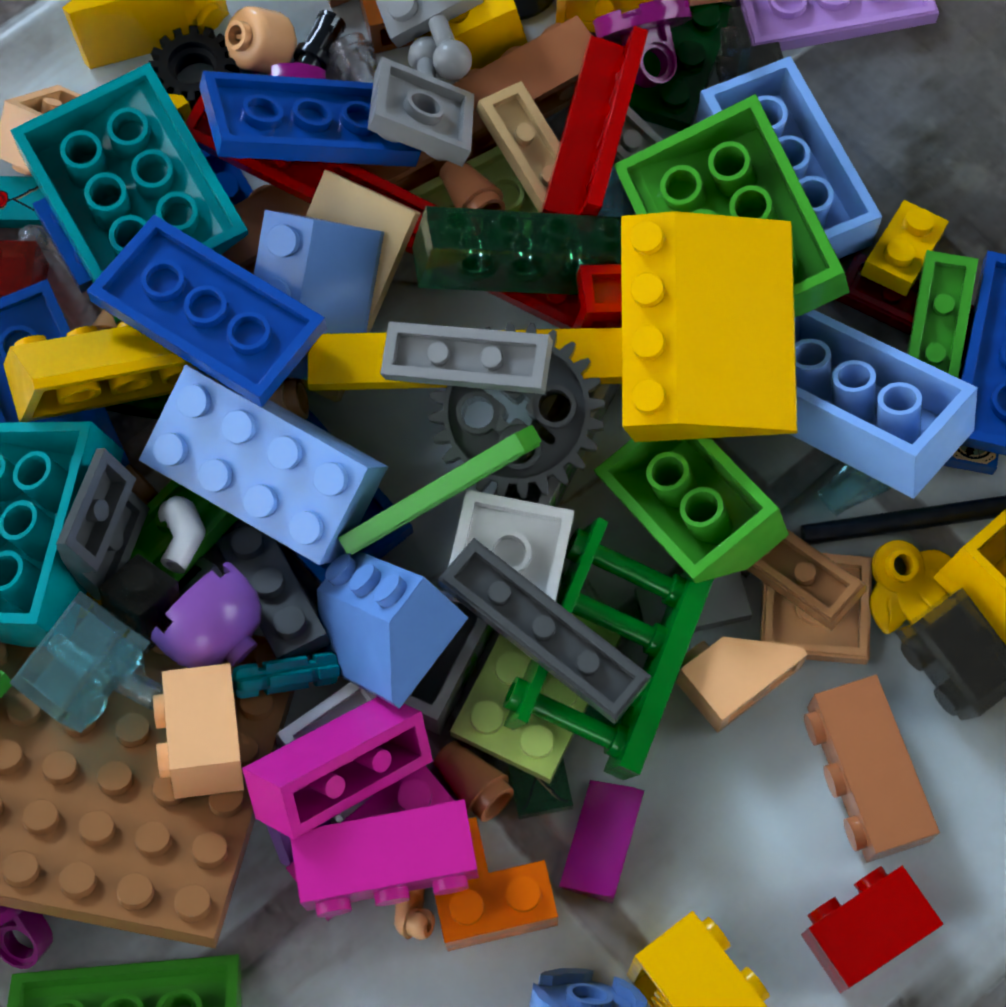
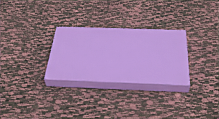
[735,0,939,57]

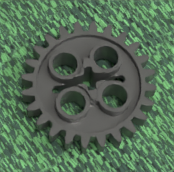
[428,322,605,500]

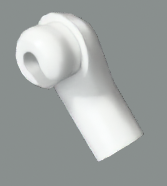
[158,496,206,574]

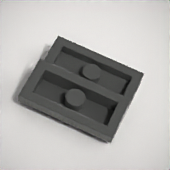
[56,448,150,601]

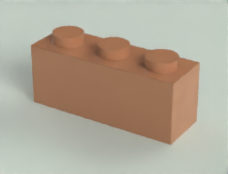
[804,674,940,863]

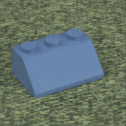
[254,210,384,380]
[317,551,469,709]

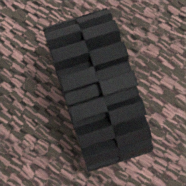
[149,25,240,111]

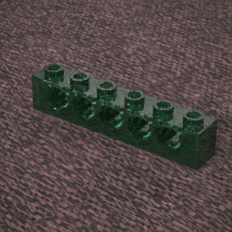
[412,206,621,295]

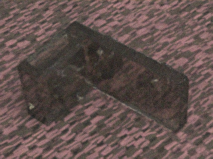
[716,6,783,83]

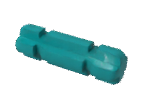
[232,652,340,699]

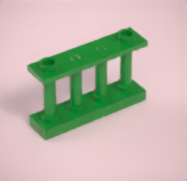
[503,517,714,780]

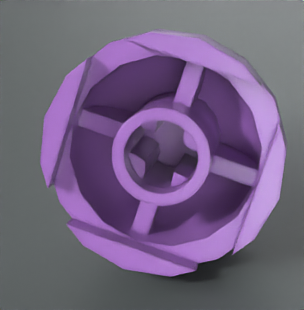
[150,562,262,668]

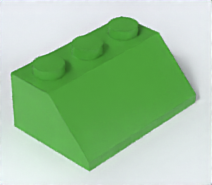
[593,438,789,583]

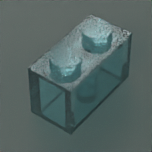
[9,591,150,733]

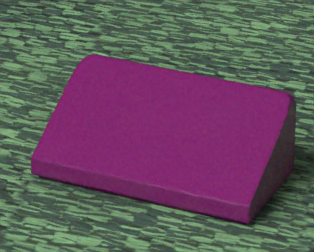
[559,780,645,904]

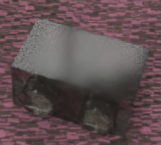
[895,588,1006,721]

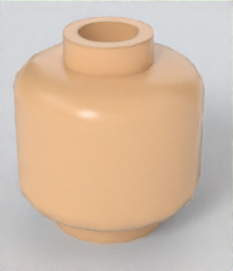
[225,6,297,74]

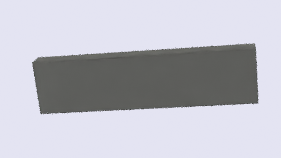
[438,538,651,724]

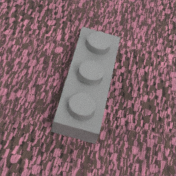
[380,321,553,394]

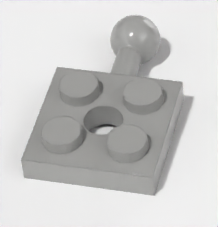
[375,0,484,80]
[367,36,474,167]

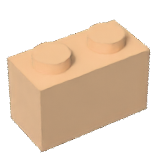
[153,663,244,799]

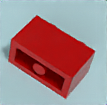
[801,865,944,994]

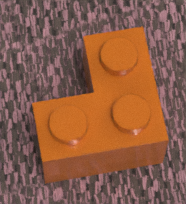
[434,817,558,951]

